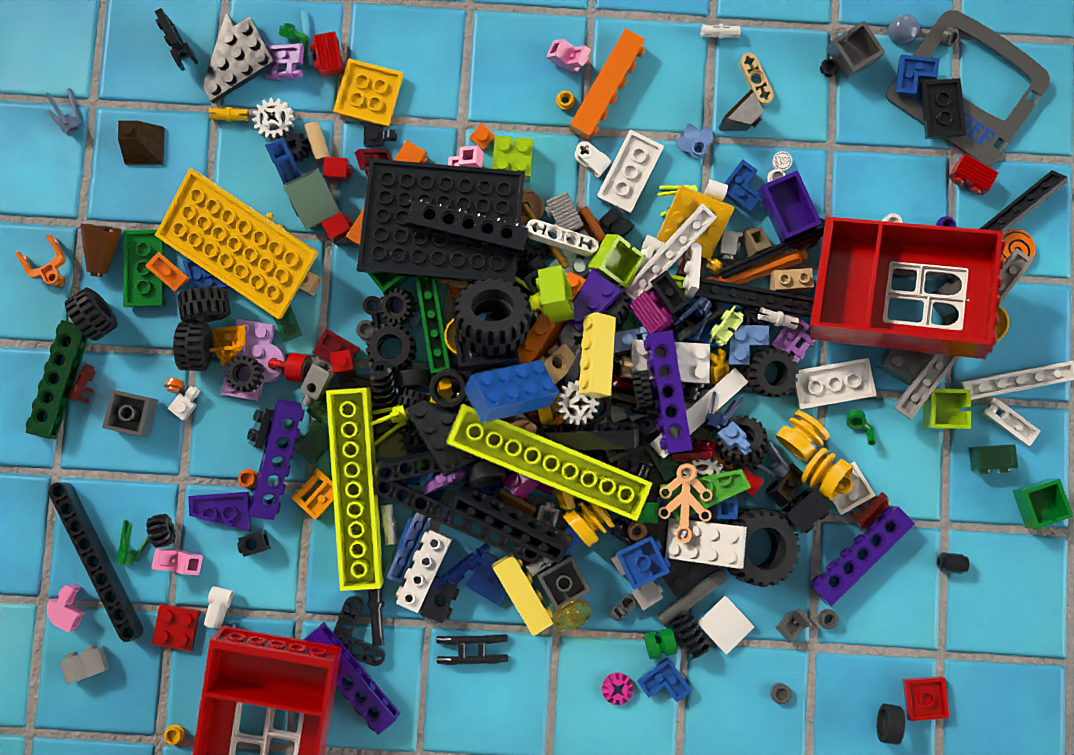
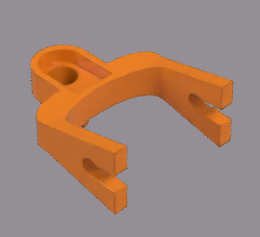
[15,234,66,288]

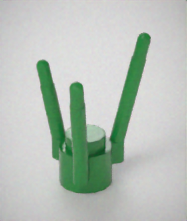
[116,520,150,566]

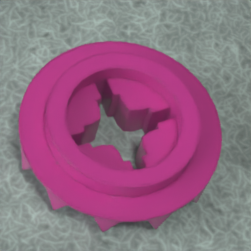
[602,672,633,705]

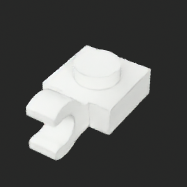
[168,386,201,421]

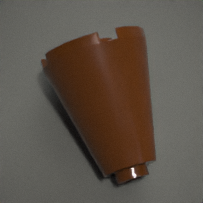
[80,223,122,277]

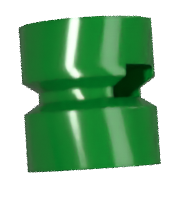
[644,628,677,660]

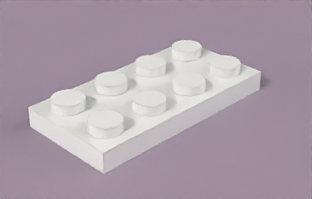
[596,130,664,214]
[630,339,710,384]
[793,358,877,410]
[665,518,747,568]

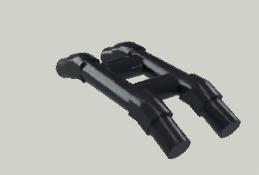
[436,634,508,665]

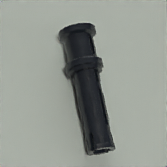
[367,584,385,646]

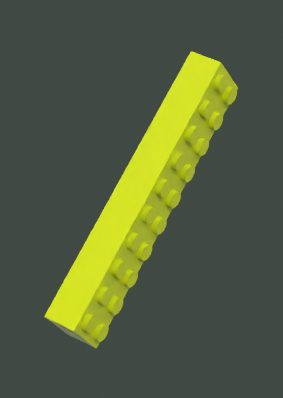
[326,387,384,591]
[446,404,652,521]

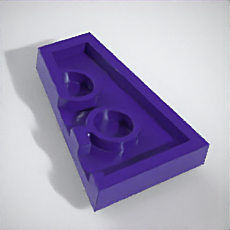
[566,268,621,334]
[188,492,251,531]

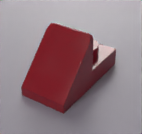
[354,149,392,176]

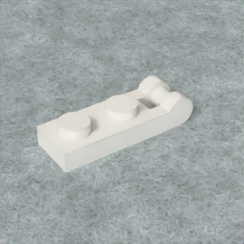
[683,242,702,298]
[982,398,1041,447]

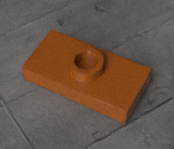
[578,206,606,246]

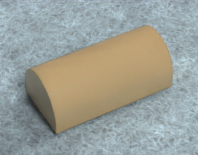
[304,122,330,165]

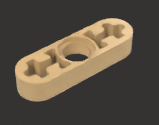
[739,53,774,106]

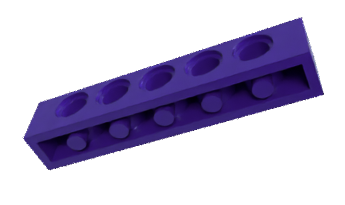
[643,330,692,454]
[249,398,305,520]
[810,506,915,606]
[303,622,400,735]

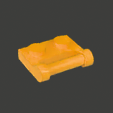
[291,467,334,520]

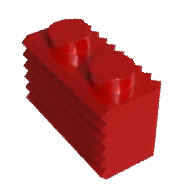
[311,31,344,77]
[949,153,999,196]

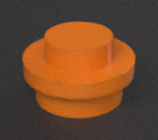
[164,378,184,393]
[238,469,258,488]

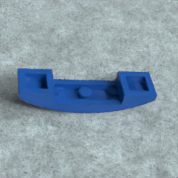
[265,138,301,217]
[657,497,738,519]

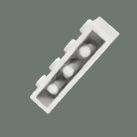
[395,529,453,613]

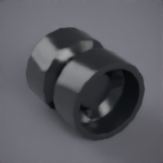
[599,206,635,238]

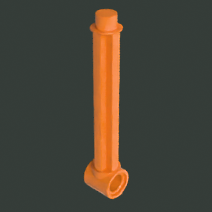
[706,248,808,285]

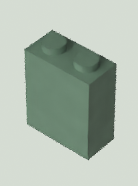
[283,168,340,230]

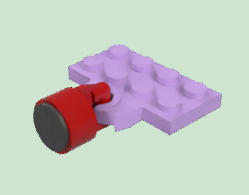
[221,319,313,401]

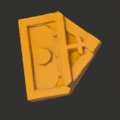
[209,325,245,366]

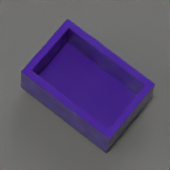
[757,170,822,243]

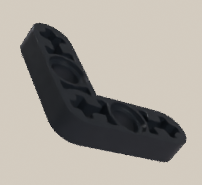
[333,595,386,666]

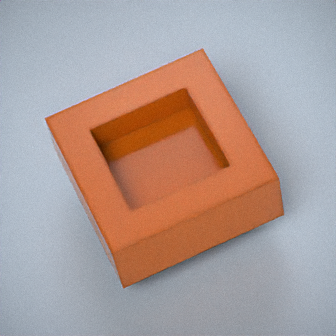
[469,123,496,152]

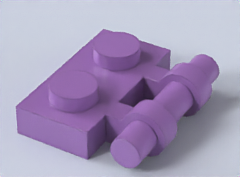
[266,44,304,81]
[770,315,816,363]
[422,466,469,495]

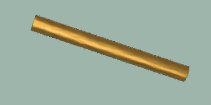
[522,203,570,269]

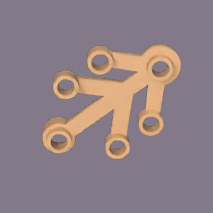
[658,464,712,543]

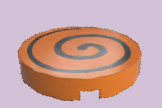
[1001,229,1036,262]

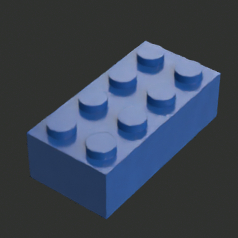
[464,360,559,423]

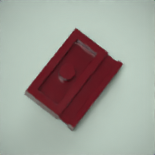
[312,328,361,363]
[672,440,718,461]

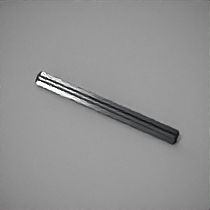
[719,226,824,279]

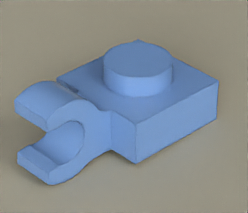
[718,421,751,455]

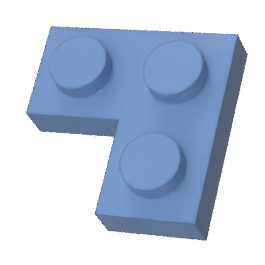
[728,325,769,365]

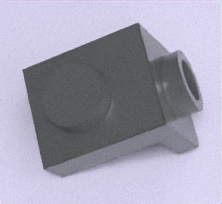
[776,609,812,642]

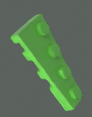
[660,469,751,522]

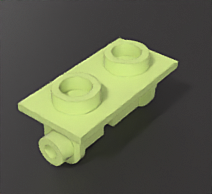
[709,306,744,347]

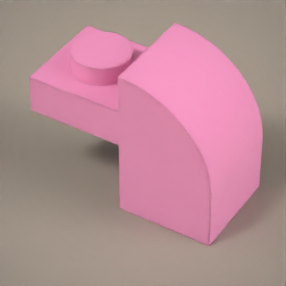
[546,39,591,72]
[448,145,484,168]
[152,548,203,575]
[47,583,86,632]

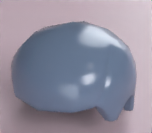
[888,14,920,46]

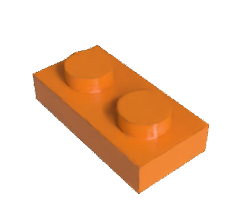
[145,252,190,293]

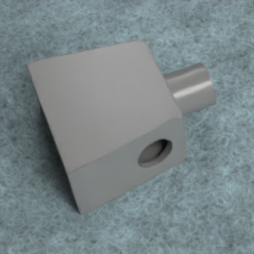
[300,362,337,408]

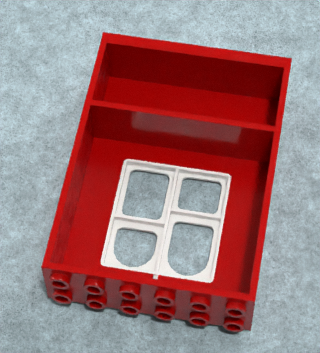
[810,217,1006,359]
[192,626,342,755]

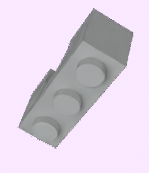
[610,554,663,611]

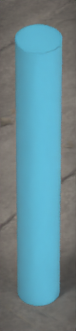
[300,11,315,67]

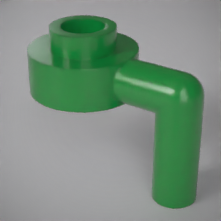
[279,23,309,58]
[846,410,876,445]

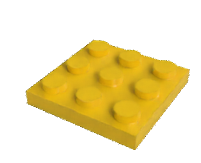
[333,58,404,128]
[657,185,735,259]

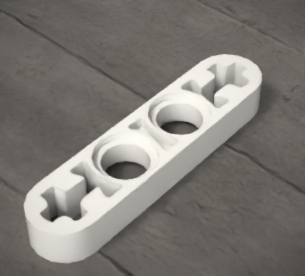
[526,219,599,257]

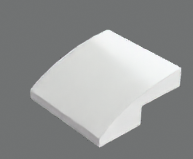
[697,596,754,655]

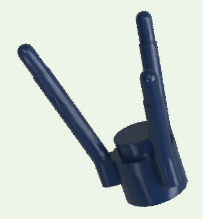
[673,297,712,341]
[705,391,744,433]

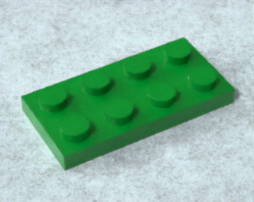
[123,229,165,308]

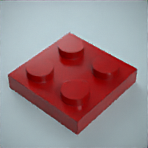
[152,604,201,651]
[903,676,949,721]

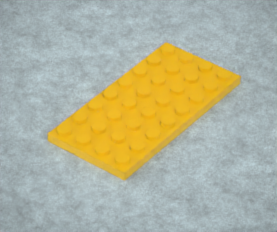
[155,168,319,319]

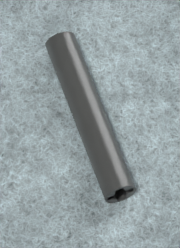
[657,568,728,627]

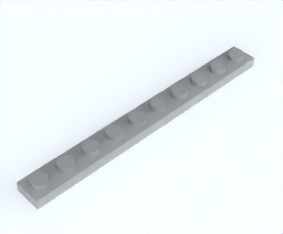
[893,249,1033,420]

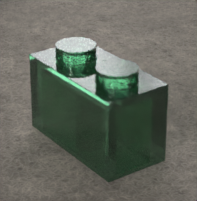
[295,419,330,464]
[969,444,1018,474]

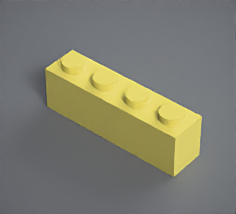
[579,312,616,399]
[491,554,553,636]

